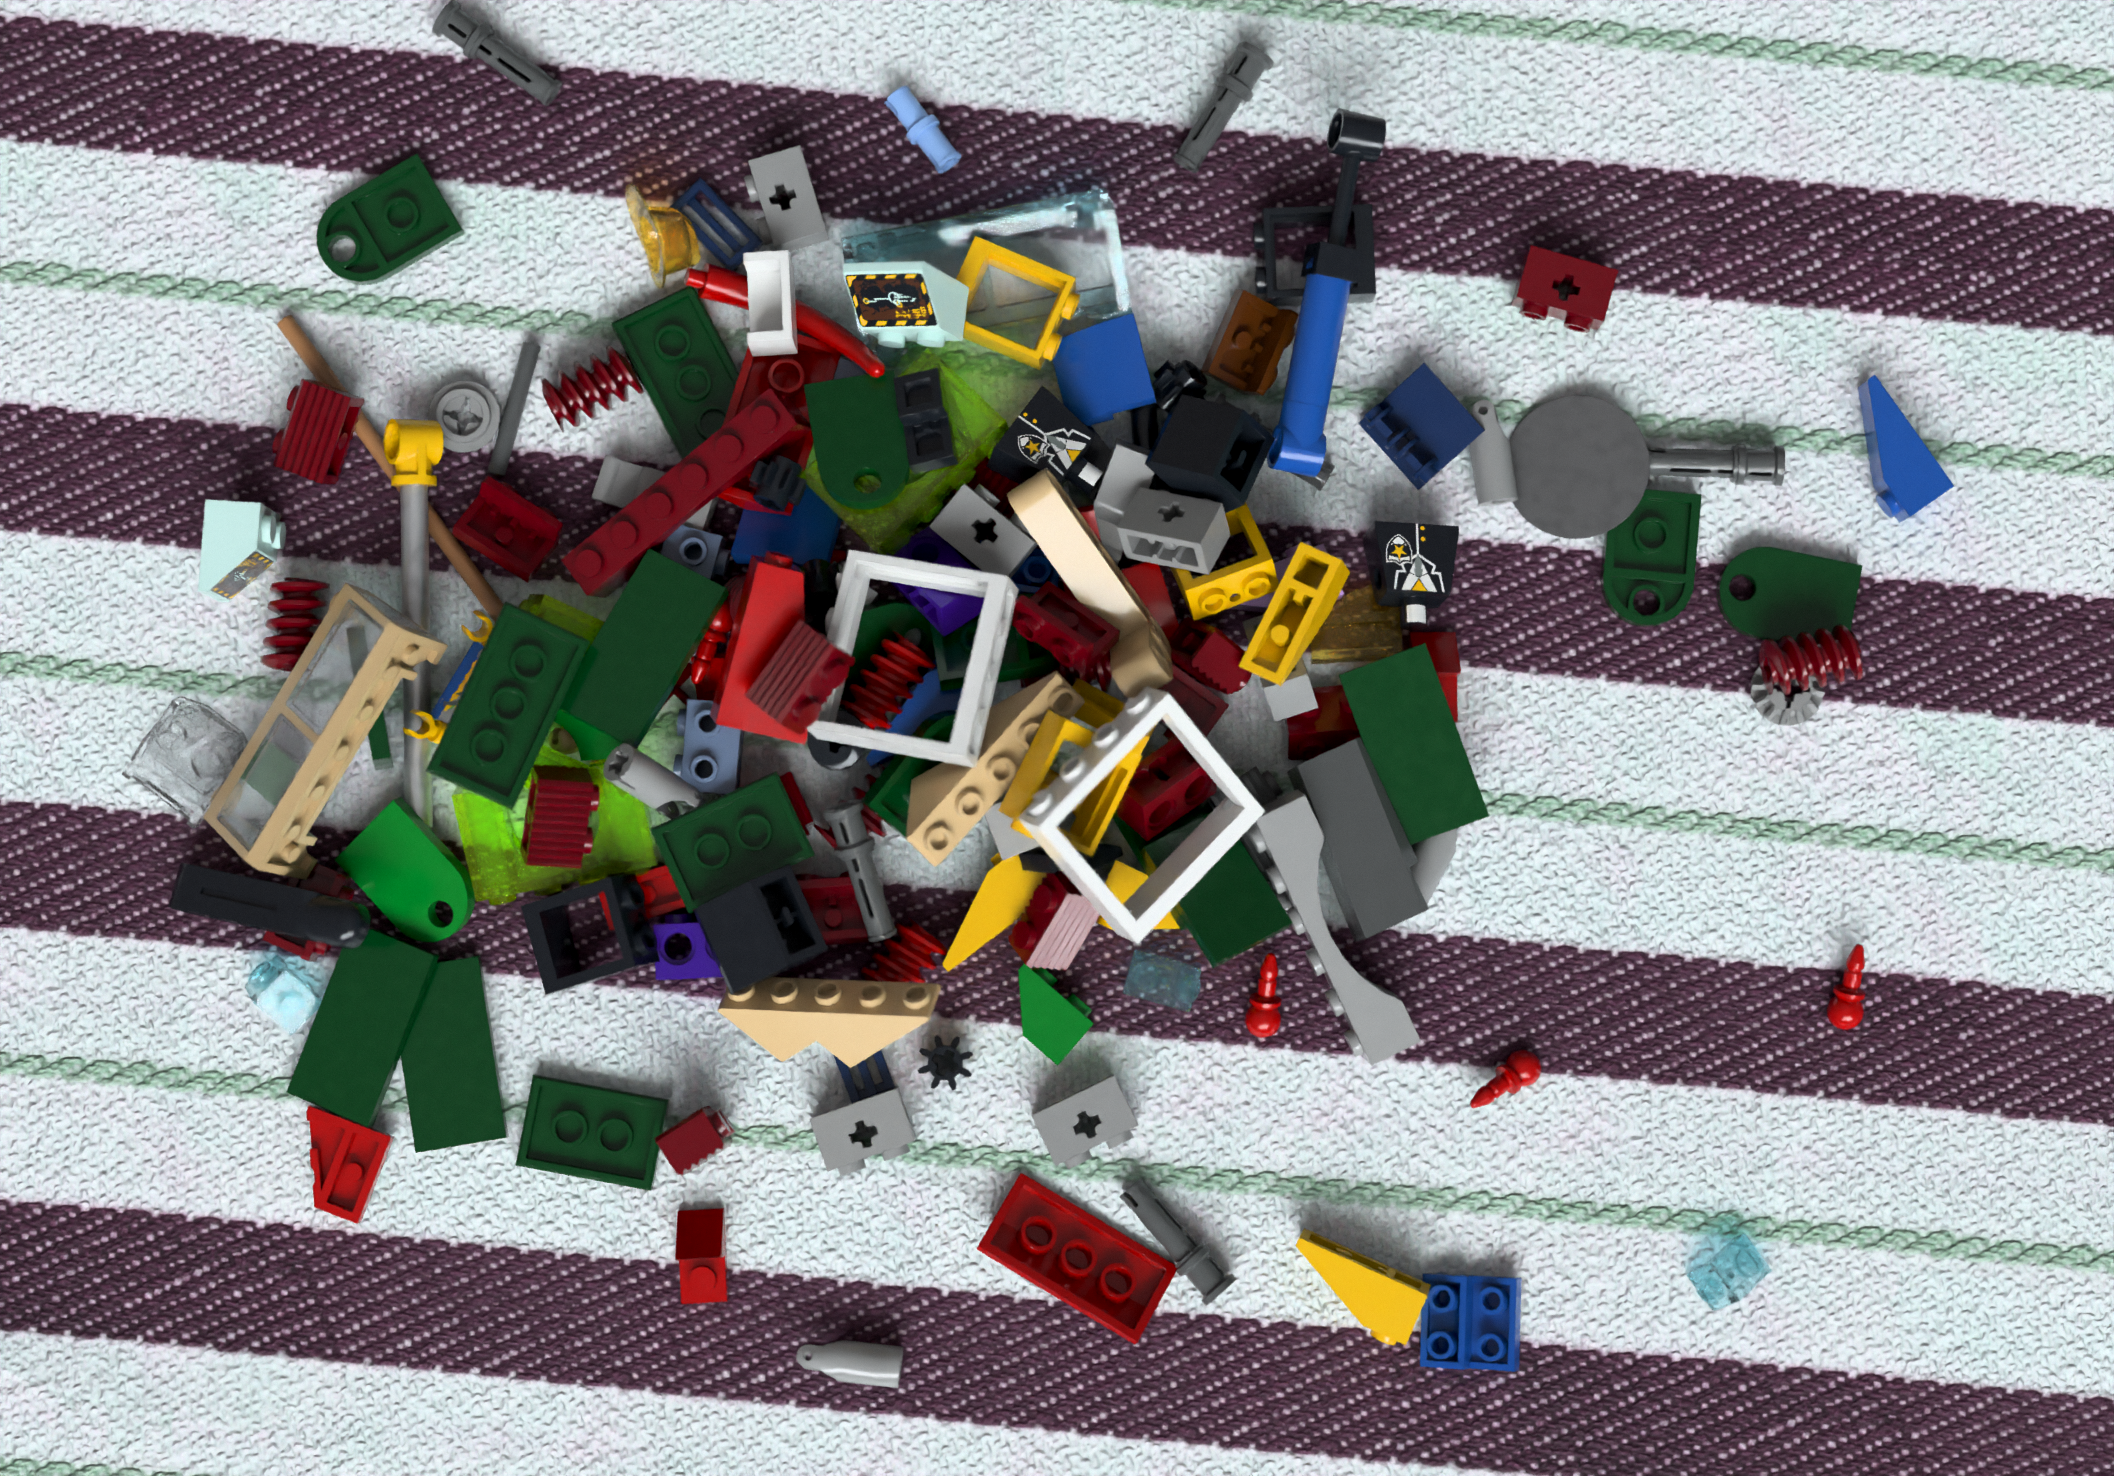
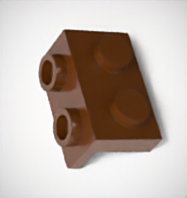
[1201,289,1299,396]

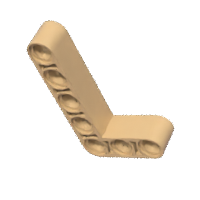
[1007,468,1173,699]

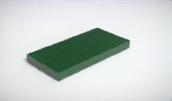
[611,286,739,460]
[559,548,730,749]
[425,601,591,811]
[1338,643,1489,845]
[287,926,439,1127]
[401,956,509,1153]

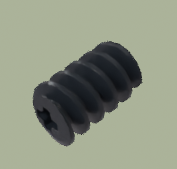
[807,711,865,771]

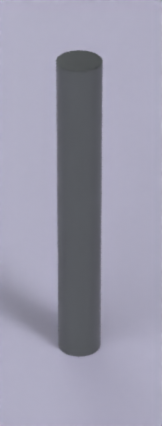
[487,342,541,477]

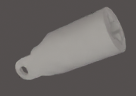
[1469,400,1518,506]
[603,743,702,819]
[1410,828,1458,904]
[797,1340,903,1388]

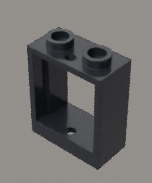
[1253,204,1376,306]
[521,873,660,995]

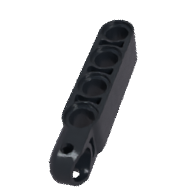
[168,863,370,949]

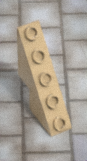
[906,671,1085,867]
[717,977,941,1068]

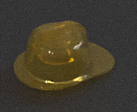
[625,183,701,289]

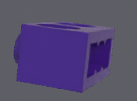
[886,526,985,637]
[653,914,723,980]

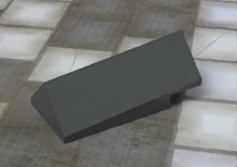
[1287,737,1429,942]

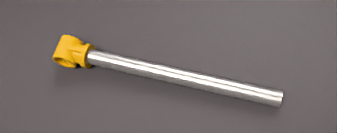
[383,419,444,827]

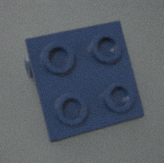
[1358,362,1485,490]

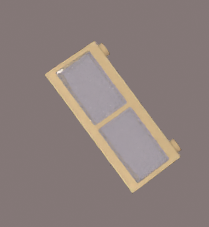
[203,583,448,880]

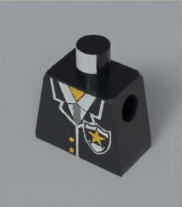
[986,386,1104,495]
[1363,521,1459,631]

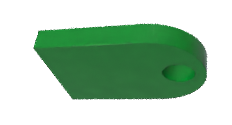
[335,797,475,942]

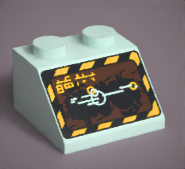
[843,261,969,348]
[198,499,286,602]

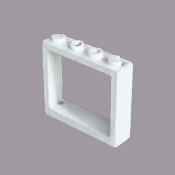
[805,550,1018,768]
[1017,686,1265,944]

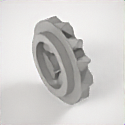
[428,381,501,453]
[1751,665,1825,726]

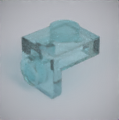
[1123,949,1201,1012]
[245,955,322,1035]
[1687,1233,1772,1311]

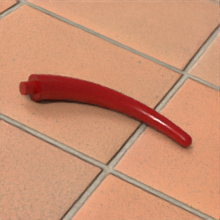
[684,263,885,378]

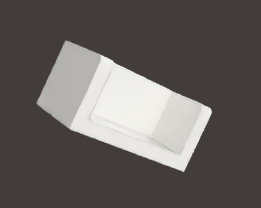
[743,250,798,357]

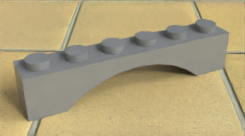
[1247,789,1421,1066]

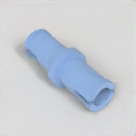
[885,85,961,174]

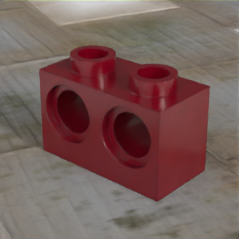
[1117,736,1217,841]

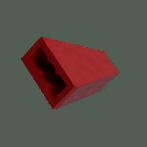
[710,551,808,744]

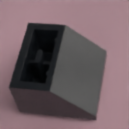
[1144,394,1275,513]
[693,864,828,994]

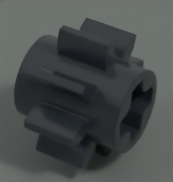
[1153,360,1208,414]
[749,455,807,512]
[798,558,840,616]
[918,1035,973,1090]

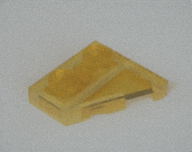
[1309,584,1403,664]

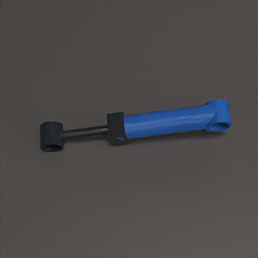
[1267,108,1386,478]

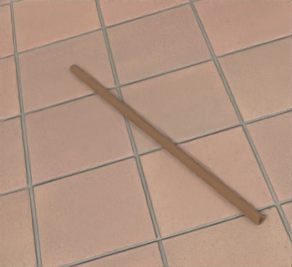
[277,315,627,796]

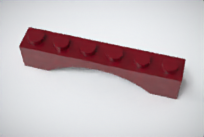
[561,388,811,598]

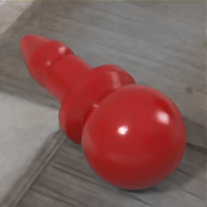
[691,600,734,684]
[1827,944,1866,1030]
[1245,953,1281,1038]
[1470,1050,1542,1108]

